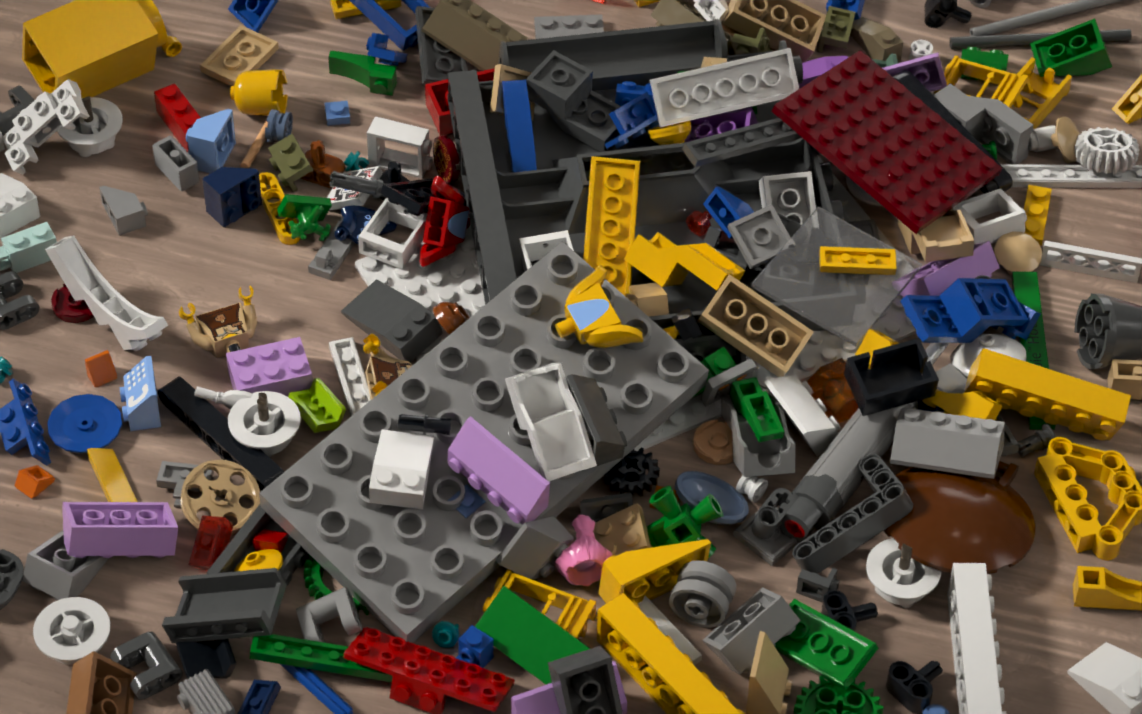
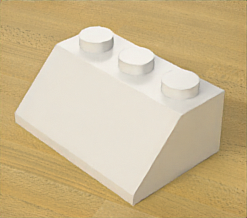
[764,375,841,457]

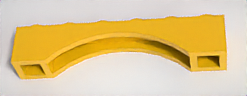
[855,329,1003,420]
[1073,566,1142,610]

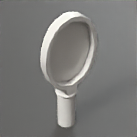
[194,386,252,410]

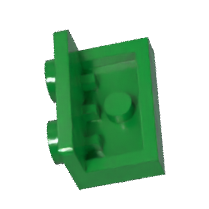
[960,47,1009,81]

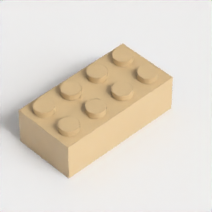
[722,0,826,62]
[697,274,814,377]

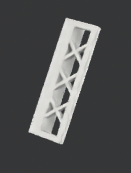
[1040,241,1142,283]

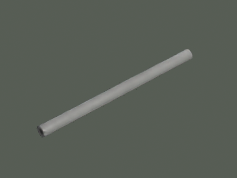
[969,0,1124,36]

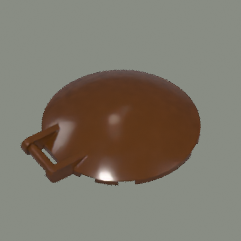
[884,461,1036,574]

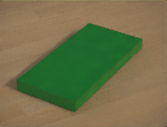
[475,586,591,685]
[775,599,879,690]

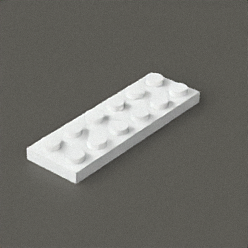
[650,48,799,127]

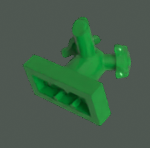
[277,194,332,241]

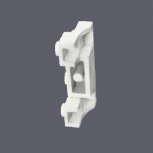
[2,79,90,175]

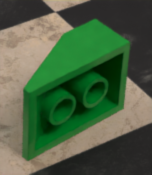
[1030,19,1112,77]

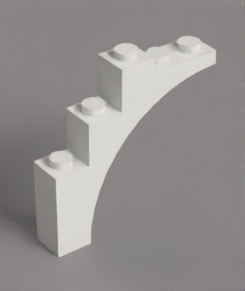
[45,235,168,351]

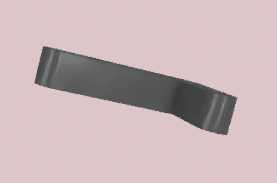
[792,454,913,574]

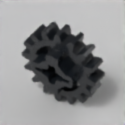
[603,447,660,497]

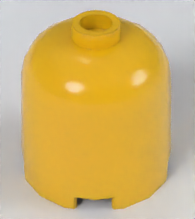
[230,69,288,116]

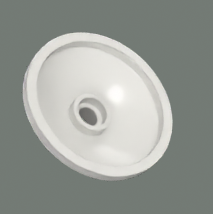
[950,334,1027,377]

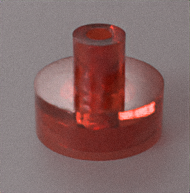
[686,211,712,236]

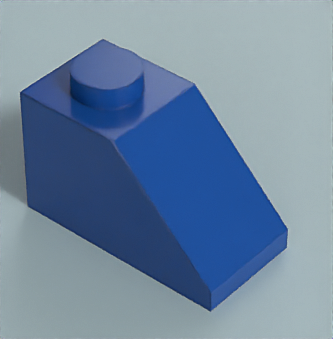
[703,187,754,239]

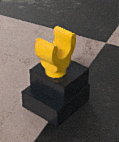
[663,307,702,341]

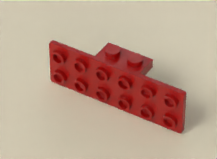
[343,627,515,714]

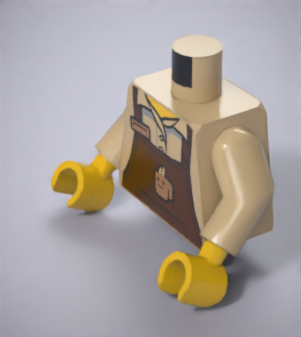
[178,285,257,358]
[363,334,412,400]

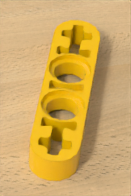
[259,172,300,245]

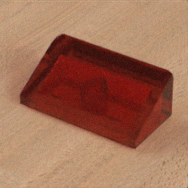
[188,515,233,571]

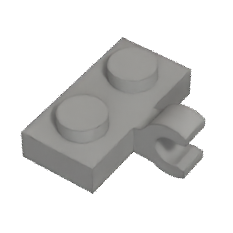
[156,461,214,508]

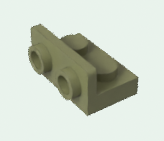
[817,6,855,53]

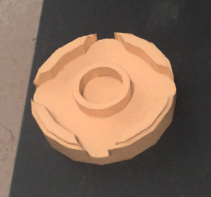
[693,420,733,465]

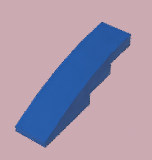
[502,80,537,173]

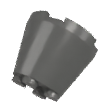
[1074,293,1142,369]

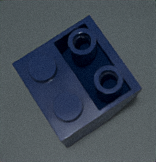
[202,167,262,227]

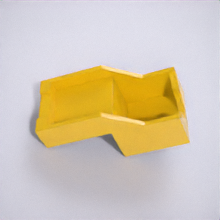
[624,232,745,291]

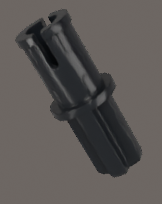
[398,414,451,435]

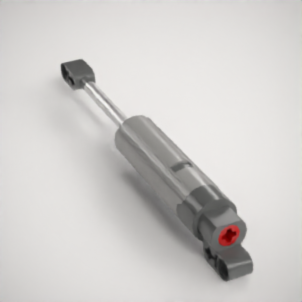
[751,275,991,543]

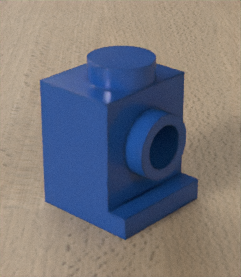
[456,625,494,668]

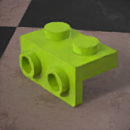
[288,378,346,433]

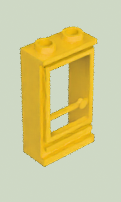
[933,55,1033,108]
[1017,57,1072,129]
[483,569,596,639]

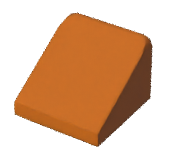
[85,350,117,387]
[15,465,55,499]

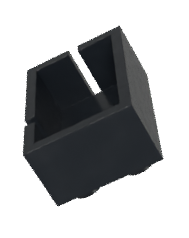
[844,338,939,416]

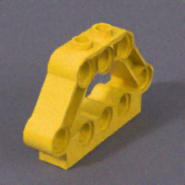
[1034,437,1142,561]

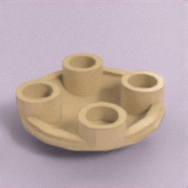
[1051,116,1080,164]
[993,231,1042,276]

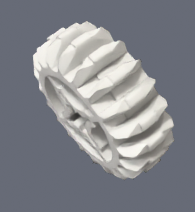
[1074,127,1139,174]

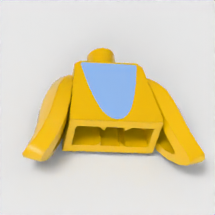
[555,265,643,348]

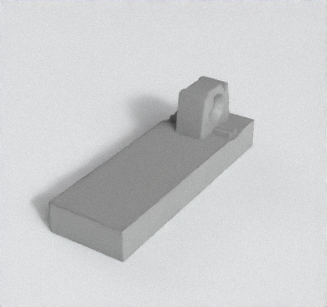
[308,217,355,280]

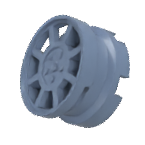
[265,109,293,143]

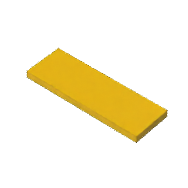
[583,156,640,297]

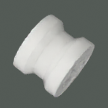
[909,40,933,60]
[736,475,768,502]

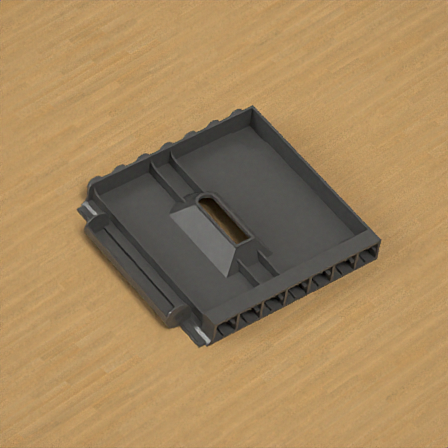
[447,19,866,337]

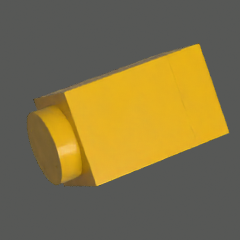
[22,0,167,98]

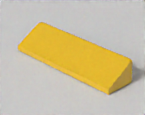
[87,448,137,502]

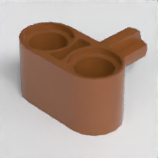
[301,140,346,188]

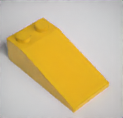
[598,539,711,604]

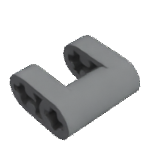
[296,587,363,643]

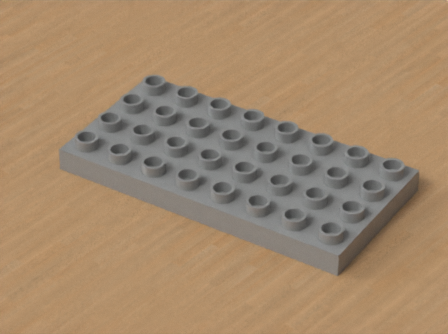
[259,241,709,643]

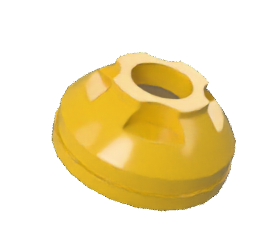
[648,121,692,145]

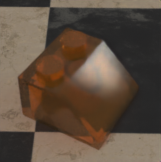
[807,358,859,424]

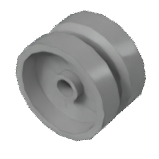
[669,561,737,628]

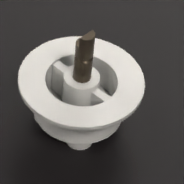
[57,96,123,157]
[228,391,301,457]
[866,538,942,608]

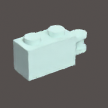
[0,222,57,273]

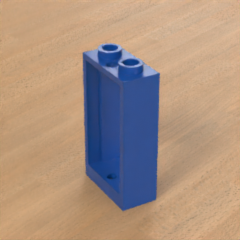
[350,0,430,51]

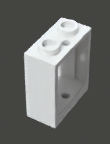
[367,117,433,179]
[952,188,1027,244]
[358,198,427,269]
[519,230,574,272]

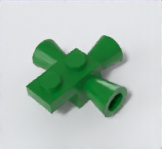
[646,486,723,558]

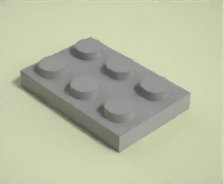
[534,15,604,39]

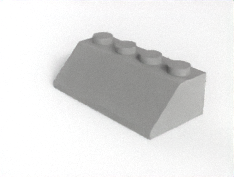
[890,407,1005,479]

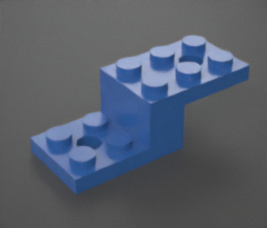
[900,278,1028,343]

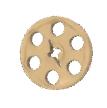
[180,460,260,537]

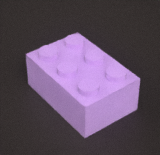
[226,337,313,397]

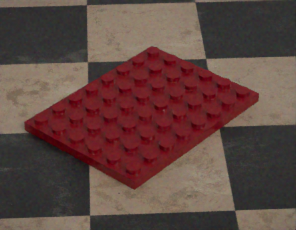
[771,50,1003,234]

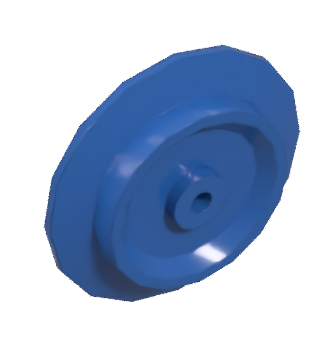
[47,394,122,454]

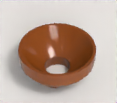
[433,302,470,335]

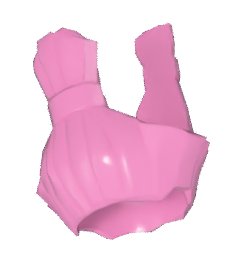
[555,515,613,587]

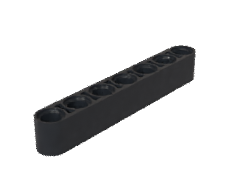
[892,70,1013,194]
[157,376,284,492]

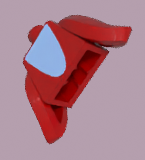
[419,176,470,267]

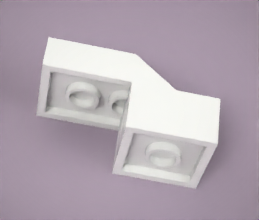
[505,363,597,482]

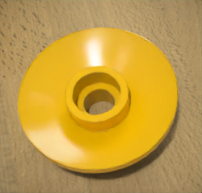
[234,549,283,572]

